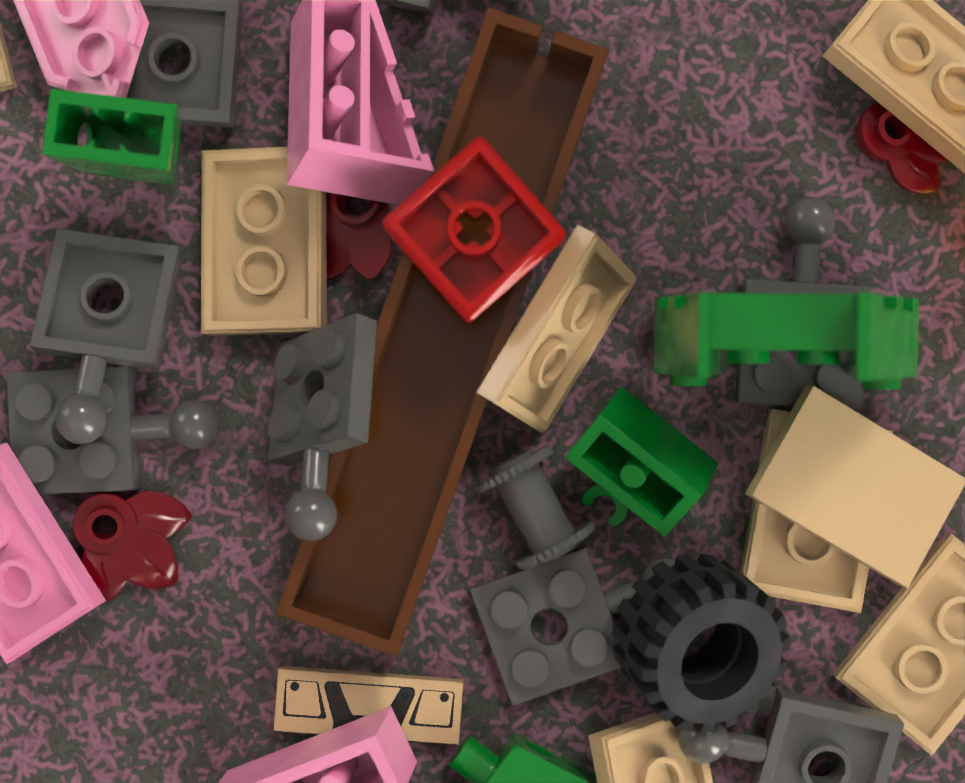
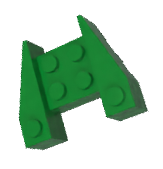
[654,292,919,389]

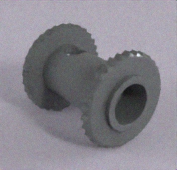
[475,446,595,570]

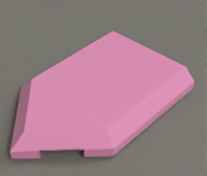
[13,0,149,98]

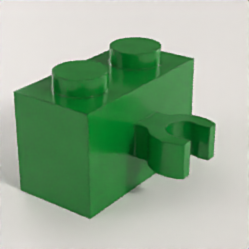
[565,386,719,537]

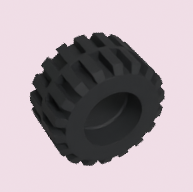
[612,554,790,733]

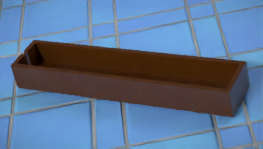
[275,7,610,657]

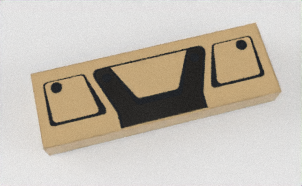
[274,666,464,745]

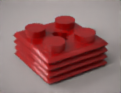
[382,137,566,323]

